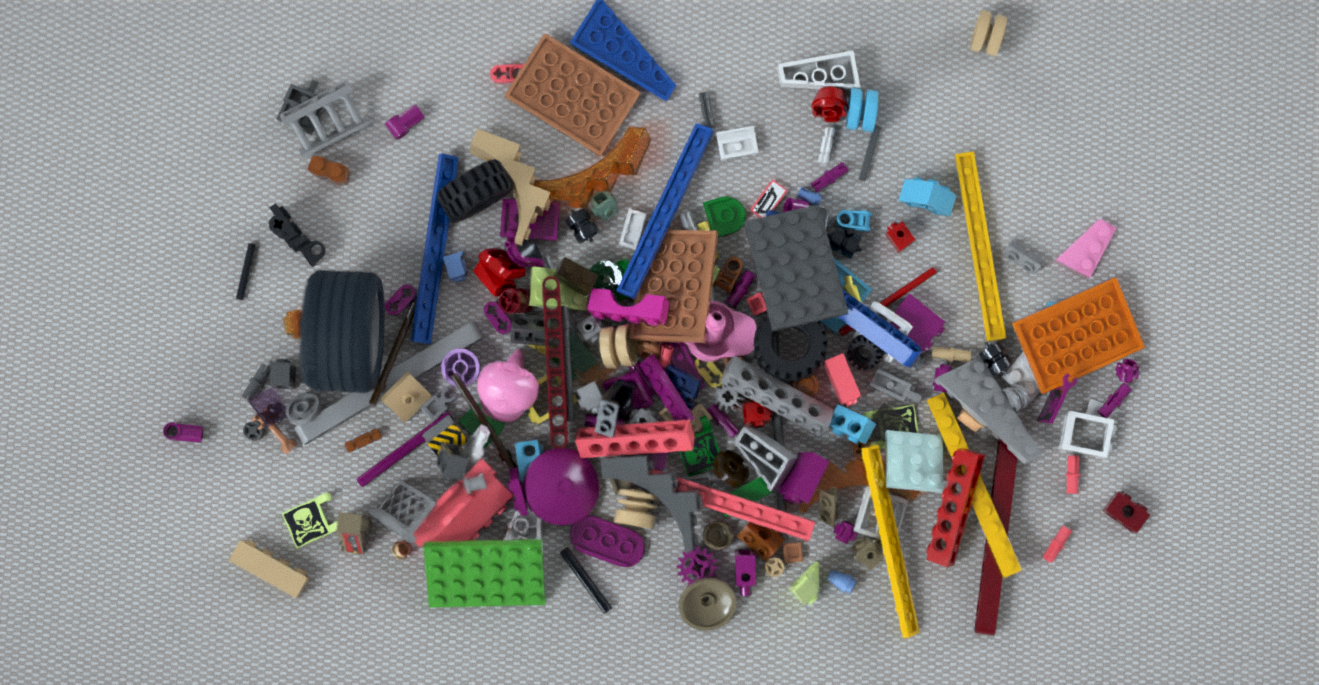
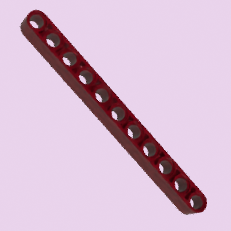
[974,438,1018,636]

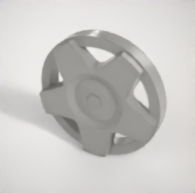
[286,393,321,424]

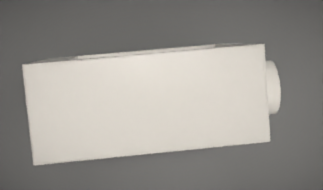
[1059,411,1116,459]

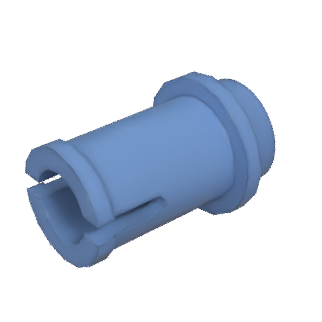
[797,187,822,206]

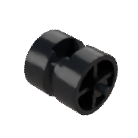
[565,208,600,244]
[827,226,862,259]
[979,340,1014,376]

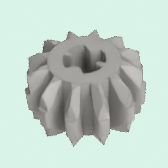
[713,384,746,413]

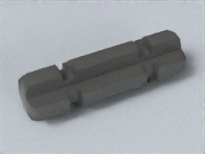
[699,92,715,128]

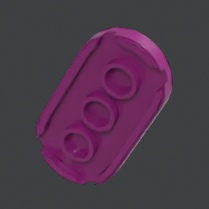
[570,515,645,567]

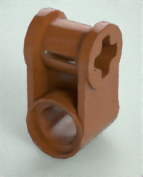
[712,257,743,295]

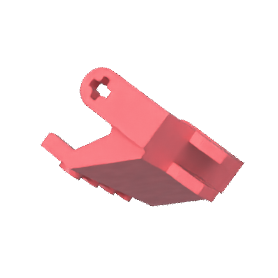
[413,458,514,548]

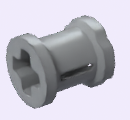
[463,473,487,495]

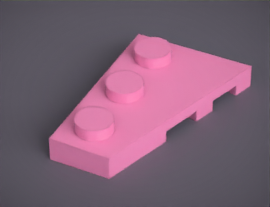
[1055,219,1117,278]

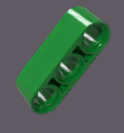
[723,477,775,517]

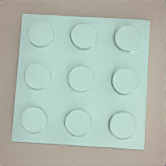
[885,430,944,493]

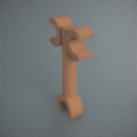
[251,405,297,454]

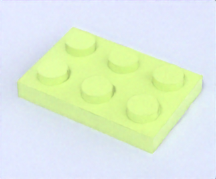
[529,267,588,312]

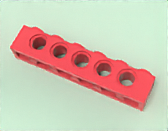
[575,420,695,458]

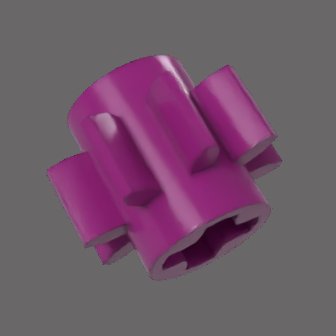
[1115,359,1140,383]
[833,520,857,544]

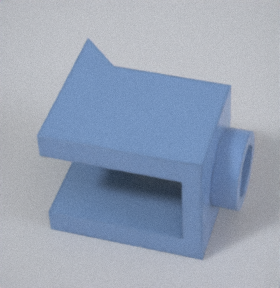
[443,251,469,283]

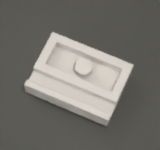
[716,126,759,161]

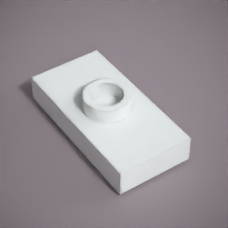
[618,208,647,250]

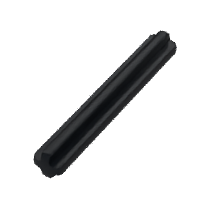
[560,547,612,614]

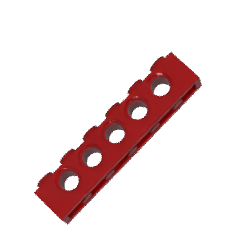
[926,448,985,567]

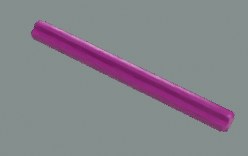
[356,412,453,487]

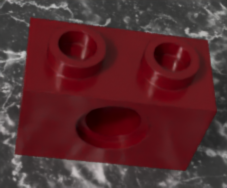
[1102,491,1150,534]

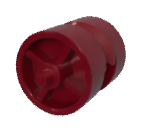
[499,288,533,313]

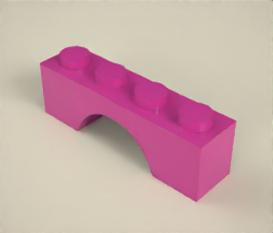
[587,288,670,326]

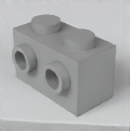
[577,382,602,414]

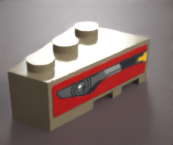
[336,512,372,555]

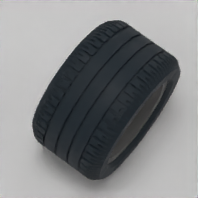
[300,270,385,393]

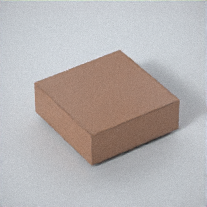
[782,542,803,563]

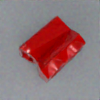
[473,247,526,297]

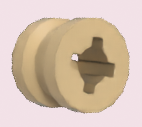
[764,558,784,577]

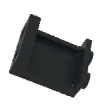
[595,379,636,438]

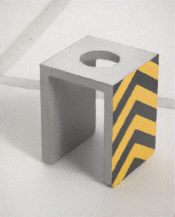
[423,415,468,457]

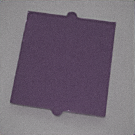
[248,388,287,428]

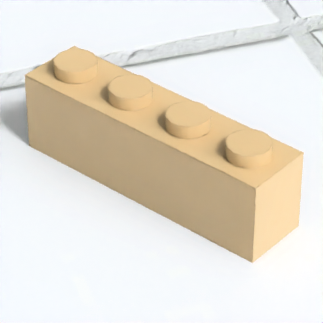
[228,539,310,598]

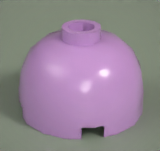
[441,349,480,387]

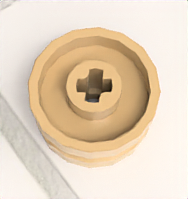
[970,9,1008,57]
[599,324,638,369]

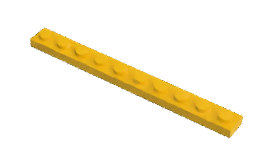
[954,151,1006,342]
[927,393,1022,578]
[861,444,920,638]

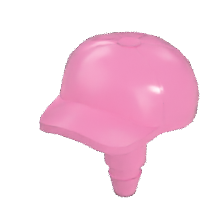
[685,301,756,362]
[477,349,539,422]

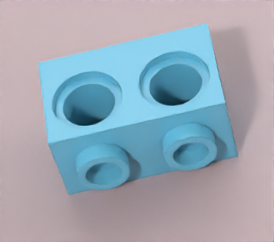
[829,404,876,445]
[515,440,544,482]

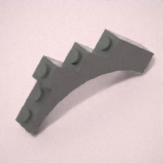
[601,454,703,551]

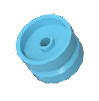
[846,87,878,132]

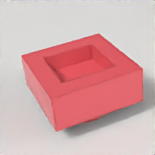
[746,291,767,316]

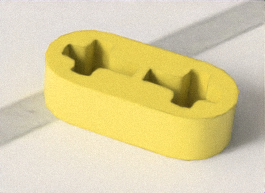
[695,359,723,389]

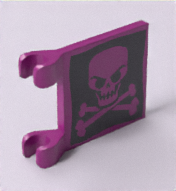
[1037,374,1077,424]

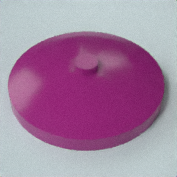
[523,448,599,526]

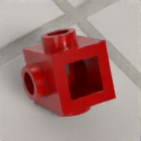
[742,400,772,428]

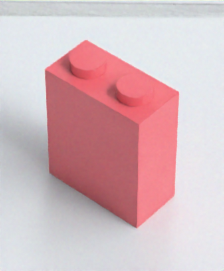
[823,353,861,408]

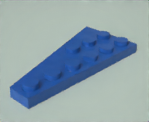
[570,0,676,103]

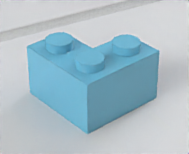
[899,177,957,217]

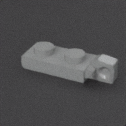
[869,368,922,404]

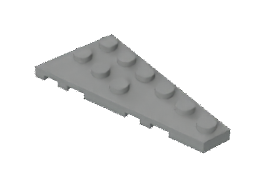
[934,357,1042,464]

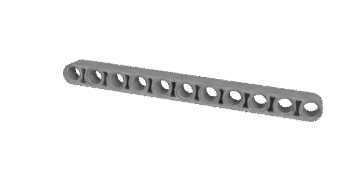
[294,321,484,445]

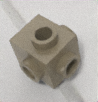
[851,535,885,570]

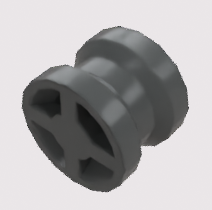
[243,421,265,441]

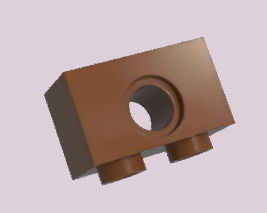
[737,521,786,562]

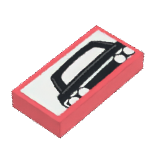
[750,179,788,218]

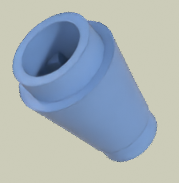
[827,570,857,594]

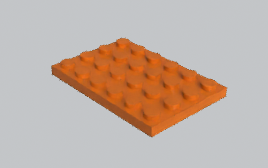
[1012,277,1145,394]

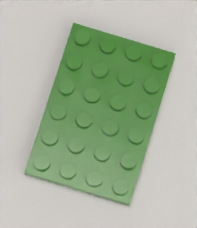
[423,539,545,608]

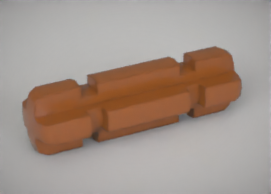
[345,428,382,453]

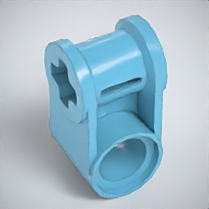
[835,210,873,232]

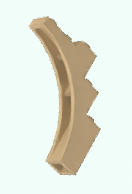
[469,129,552,246]

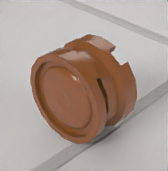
[791,374,819,397]

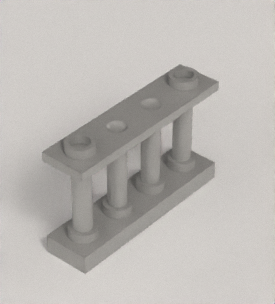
[280,80,371,158]

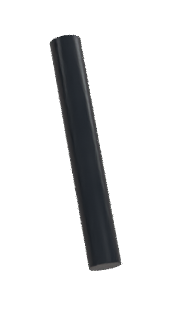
[236,243,256,300]

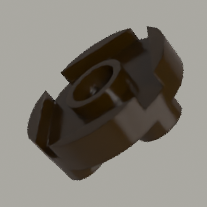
[713,450,749,488]

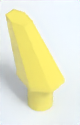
[842,276,862,303]

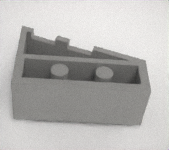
[734,425,798,492]

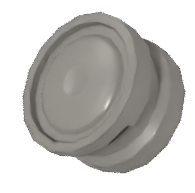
[1002,383,1030,413]

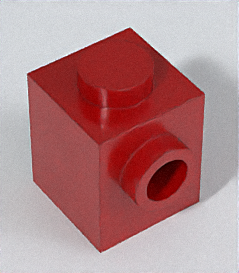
[885,221,916,253]

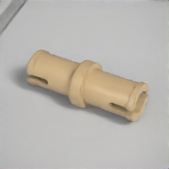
[932,346,971,362]

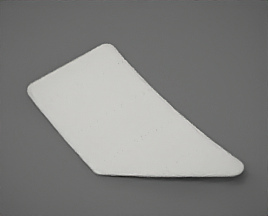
[1086,399,1120,417]

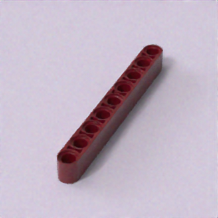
[542,276,568,449]

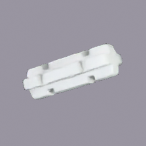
[818,127,835,164]

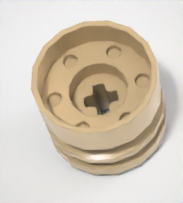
[614,488,659,529]

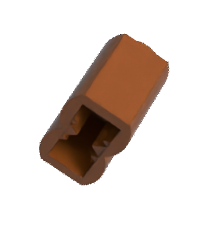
[307,156,351,186]

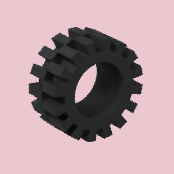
[847,334,884,371]

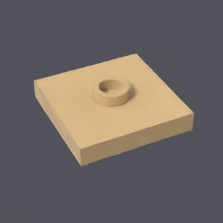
[380,371,432,423]

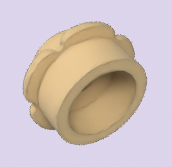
[392,541,410,560]

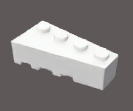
[777,51,861,91]

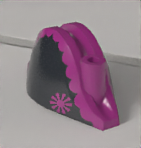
[504,228,545,268]

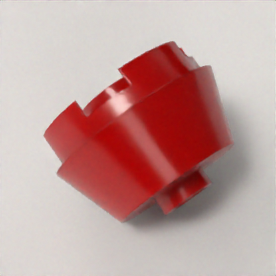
[811,87,849,122]

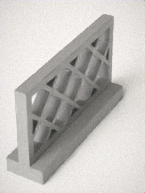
[367,480,437,544]

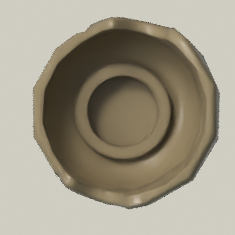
[702,521,734,550]

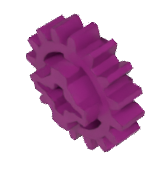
[676,546,718,586]

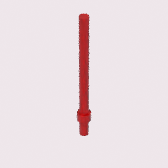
[839,267,937,337]

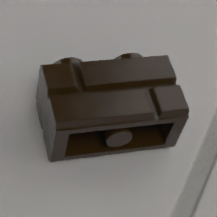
[553,257,599,296]

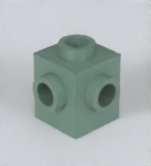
[588,187,619,222]

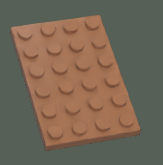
[504,33,641,157]
[629,230,718,343]

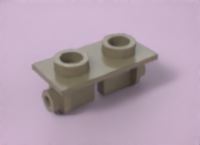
[819,487,839,528]

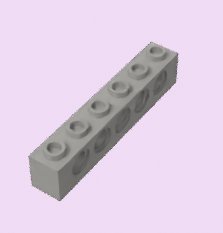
[720,356,834,436]

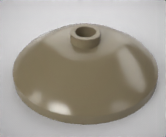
[678,578,737,631]

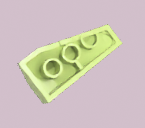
[788,561,819,605]

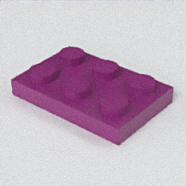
[500,199,560,241]

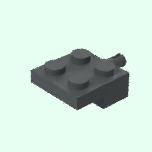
[276,79,325,136]

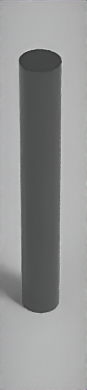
[858,125,881,182]

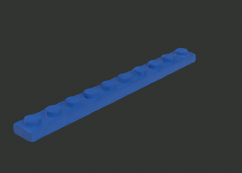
[616,123,714,299]
[410,153,459,345]

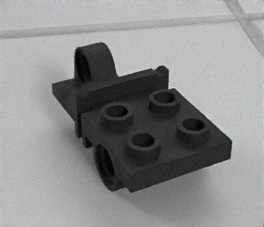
[269,203,326,267]

